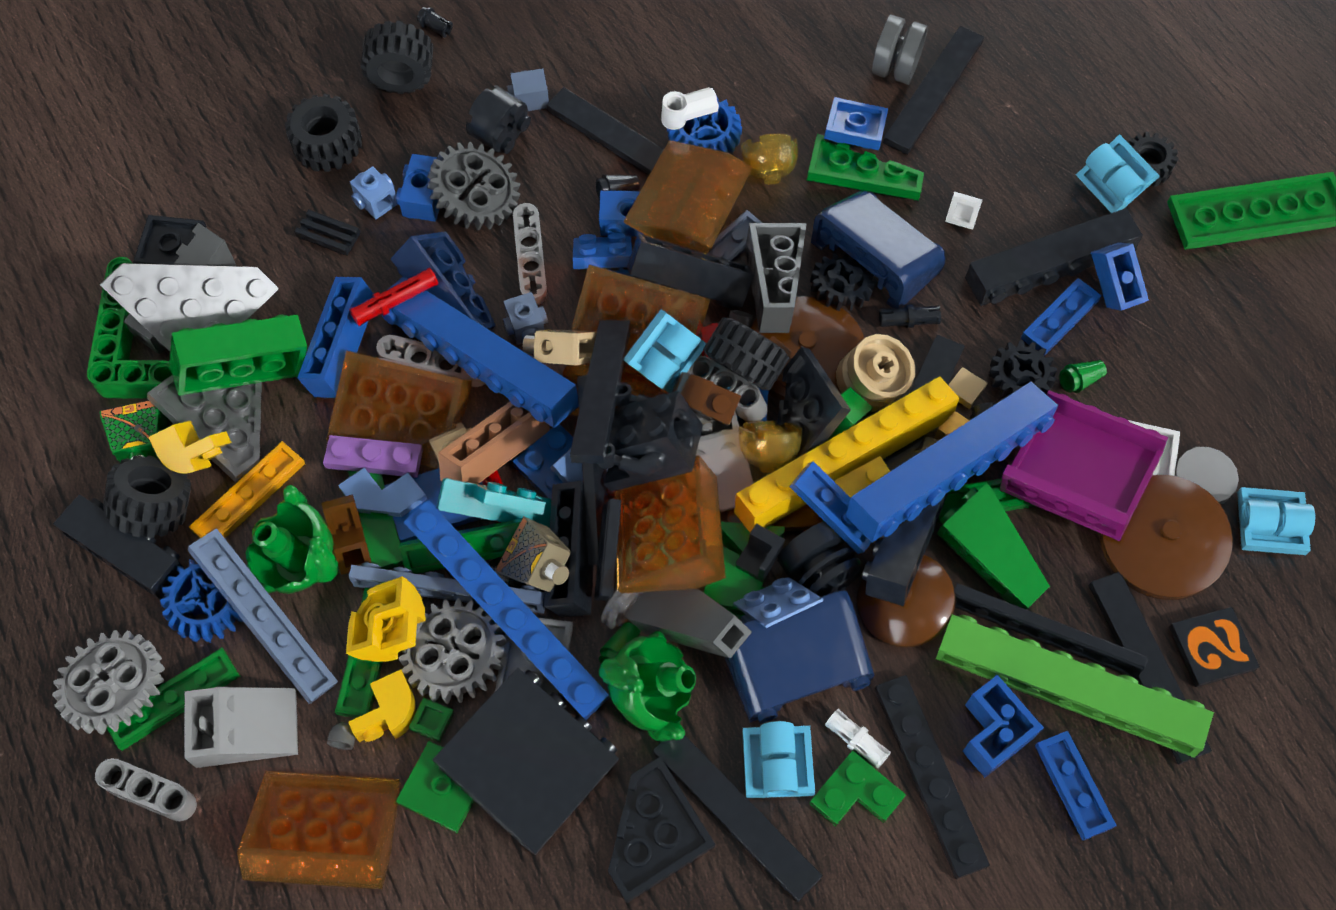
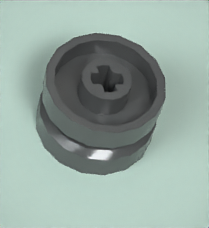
[872,14,928,85]

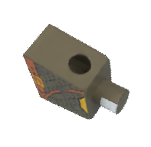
[495,516,570,592]

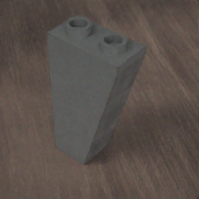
[625,566,752,658]

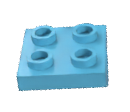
[1076,134,1160,213]
[623,309,707,393]
[1237,487,1315,555]
[742,721,815,798]

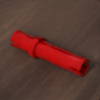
[349,267,439,326]

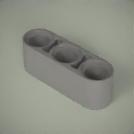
[687,356,768,423]
[95,758,197,821]

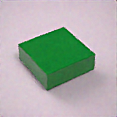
[408,697,455,743]

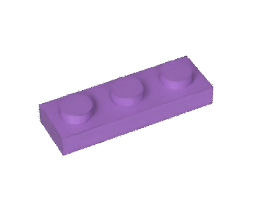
[323,435,423,478]

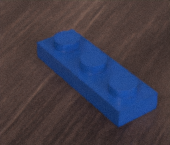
[1021,278,1102,356]
[789,461,871,554]
[1035,731,1117,841]

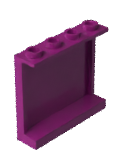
[1000,390,1168,541]

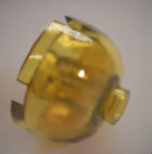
[741,134,798,184]
[738,421,802,473]

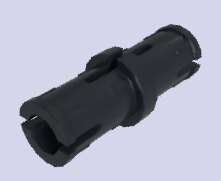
[879,305,941,328]

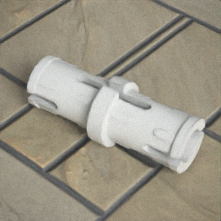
[825,709,891,769]

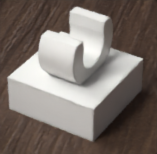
[945,192,982,230]

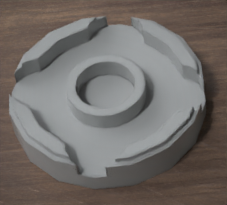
[1175,447,1239,504]

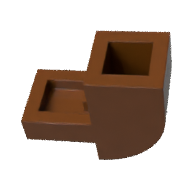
[671,372,741,426]
[321,494,372,575]

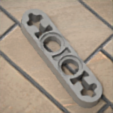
[513,203,547,305]
[376,335,485,387]

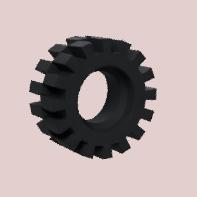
[1129,132,1178,187]

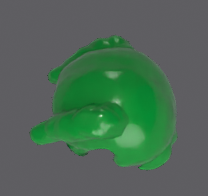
[245,485,338,594]
[599,631,696,742]

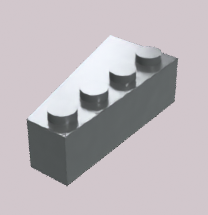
[124,223,237,354]
[745,223,807,333]

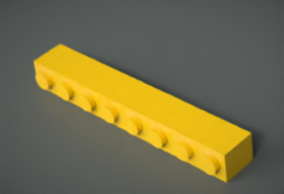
[734,376,959,532]

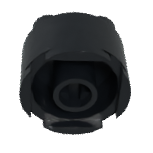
[466,85,531,154]

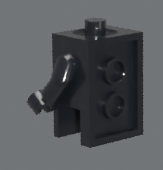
[597,382,703,492]

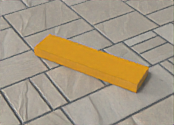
[189,441,305,538]

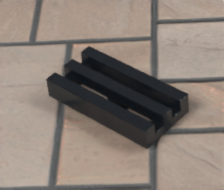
[294,209,361,256]

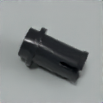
[417,7,453,38]

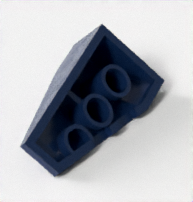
[391,231,496,330]

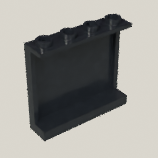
[432,667,619,856]

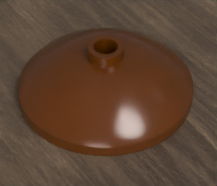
[857,555,955,647]

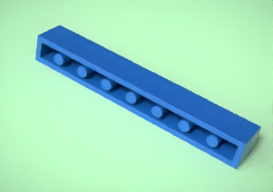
[381,276,579,428]
[845,382,1058,542]
[404,500,610,720]

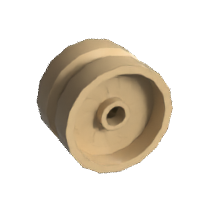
[836,334,915,412]

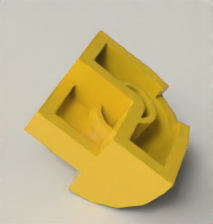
[346,576,426,662]

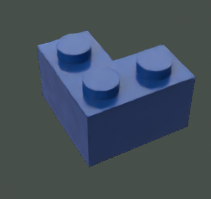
[962,675,1044,778]

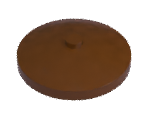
[751,296,864,400]
[1100,475,1233,600]

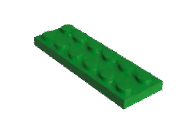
[1167,172,1336,250]

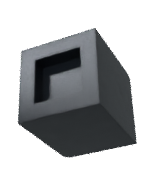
[736,523,785,582]

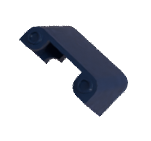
[811,190,945,308]
[725,591,874,723]

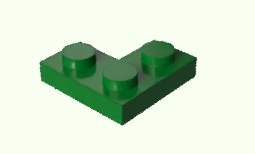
[809,750,906,827]

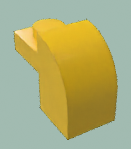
[148,421,232,474]
[348,669,416,742]

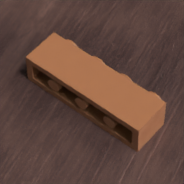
[438,402,550,484]

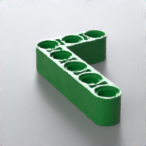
[87,257,172,398]

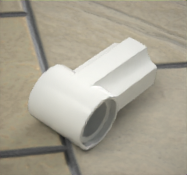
[661,87,719,130]

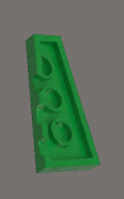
[807,133,924,201]

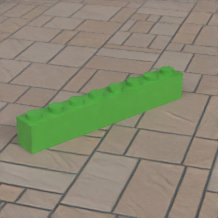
[936,614,1214,758]

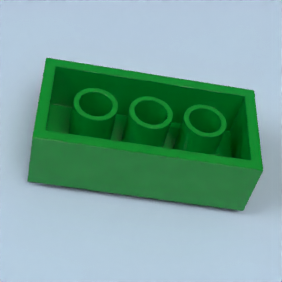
[169,315,307,396]

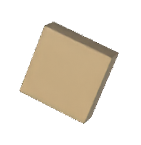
[948,367,988,409]

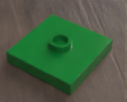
[396,741,474,833]

